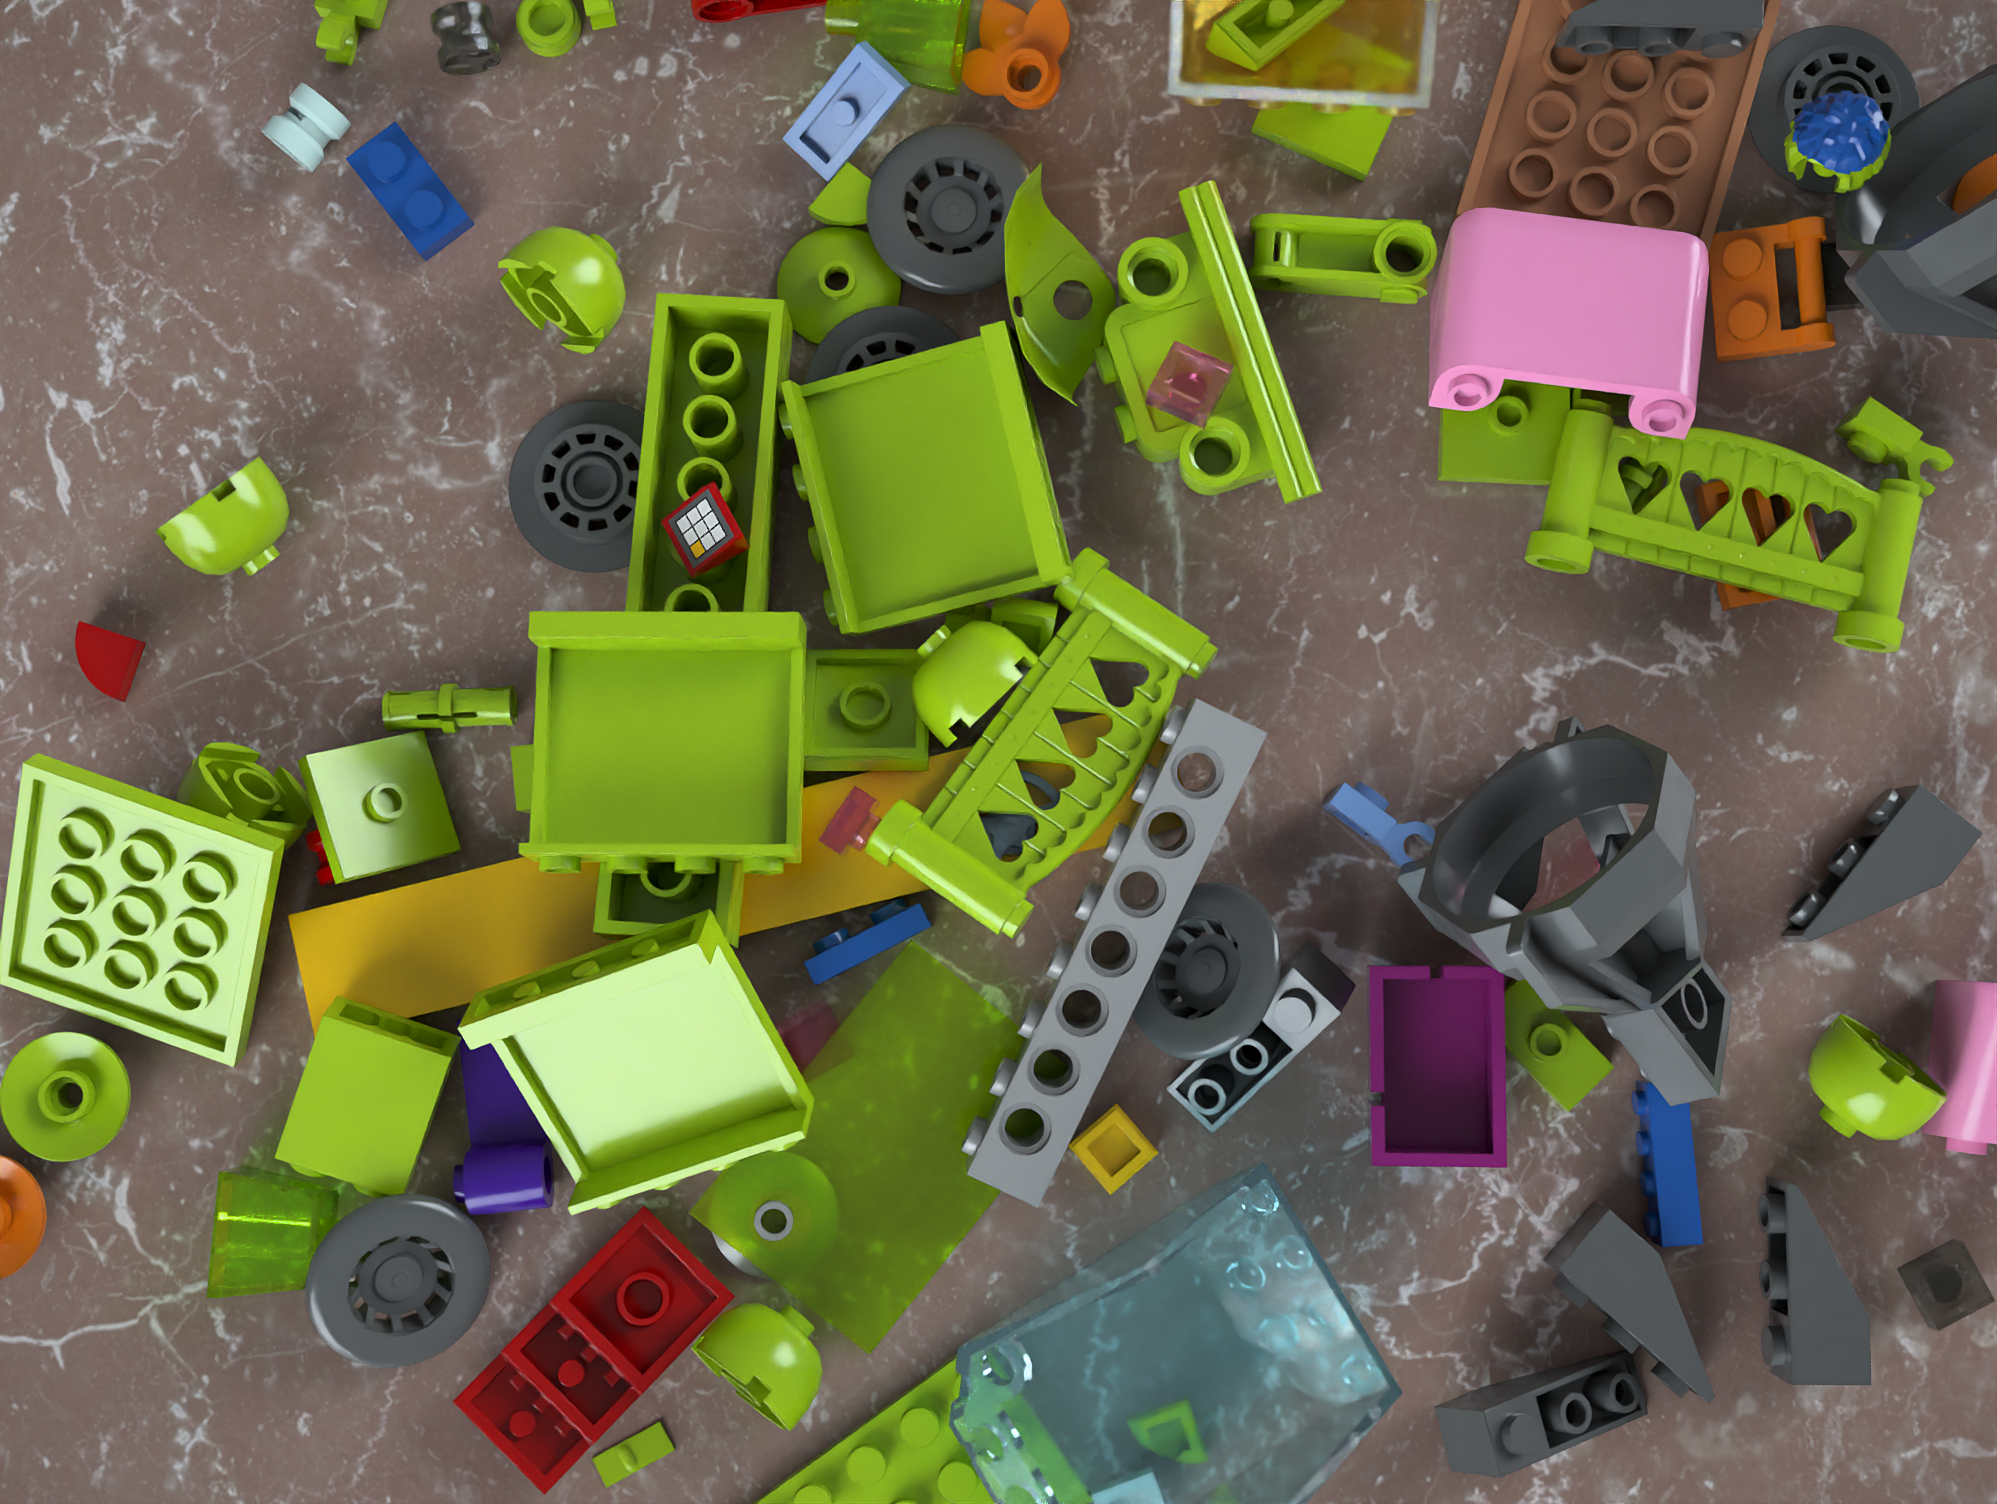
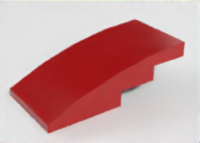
[452,1206,735,1495]

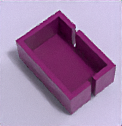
[1367,965,1507,1168]

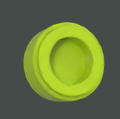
[516,0,582,57]

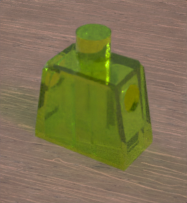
[825,0,973,96]
[206,1165,341,1298]

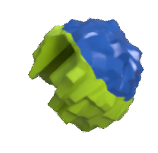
[1784,91,1891,193]

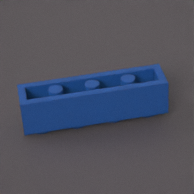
[1632,1080,1703,1247]

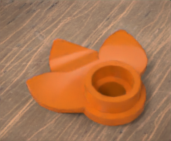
[955,0,1071,110]

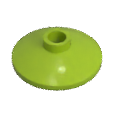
[777,226,901,346]
[0,1031,131,1162]

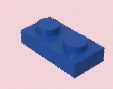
[346,121,475,261]
[803,898,933,986]

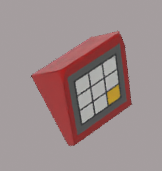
[661,481,750,579]

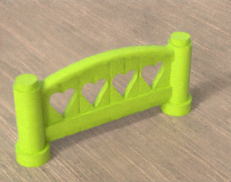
[1524,399,1923,653]
[865,547,1219,939]

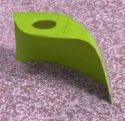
[1004,162,1116,406]

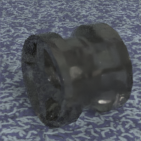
[430,1,502,75]

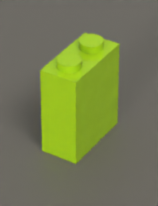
[274,995,462,1198]

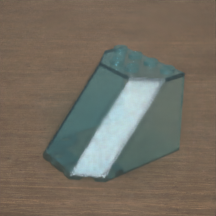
[949,1161,1403,1504]

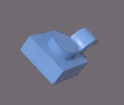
[1321,782,1436,868]

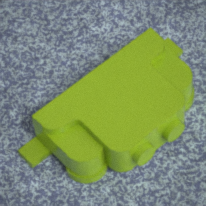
[1093,180,1323,505]

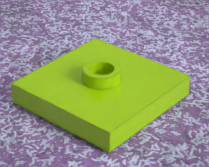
[1251,22,1417,182]
[1438,379,1571,485]
[803,649,930,771]
[297,730,461,884]

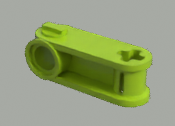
[1246,213,1437,304]

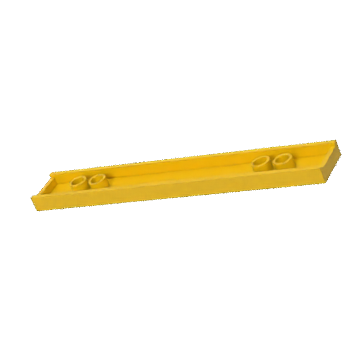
[288,714,1183,1037]

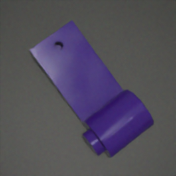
[453,1018,554,1216]

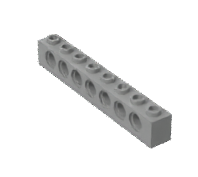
[960,698,1268,1208]

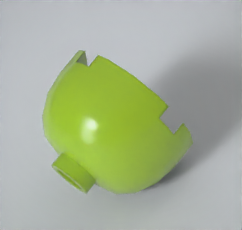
[498,226,626,355]
[155,456,290,577]
[911,621,1039,747]
[176,742,313,853]
[1808,1014,1948,1140]
[691,1303,823,1432]

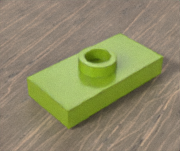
[1504,979,1615,1112]

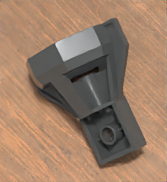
[1835,64,1997,339]
[1397,716,1733,1106]

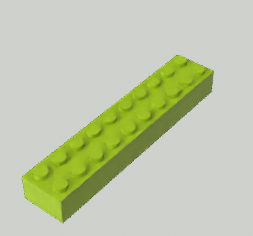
[593,293,793,949]

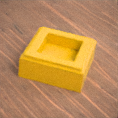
[1068,1102,1159,1195]

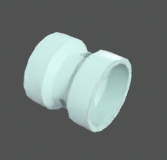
[261,82,352,173]

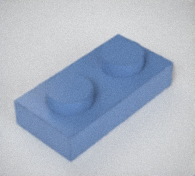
[782,41,912,182]

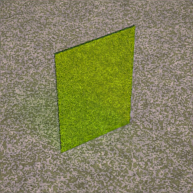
[689,939,1069,1355]

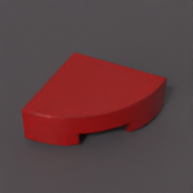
[75,621,146,702]

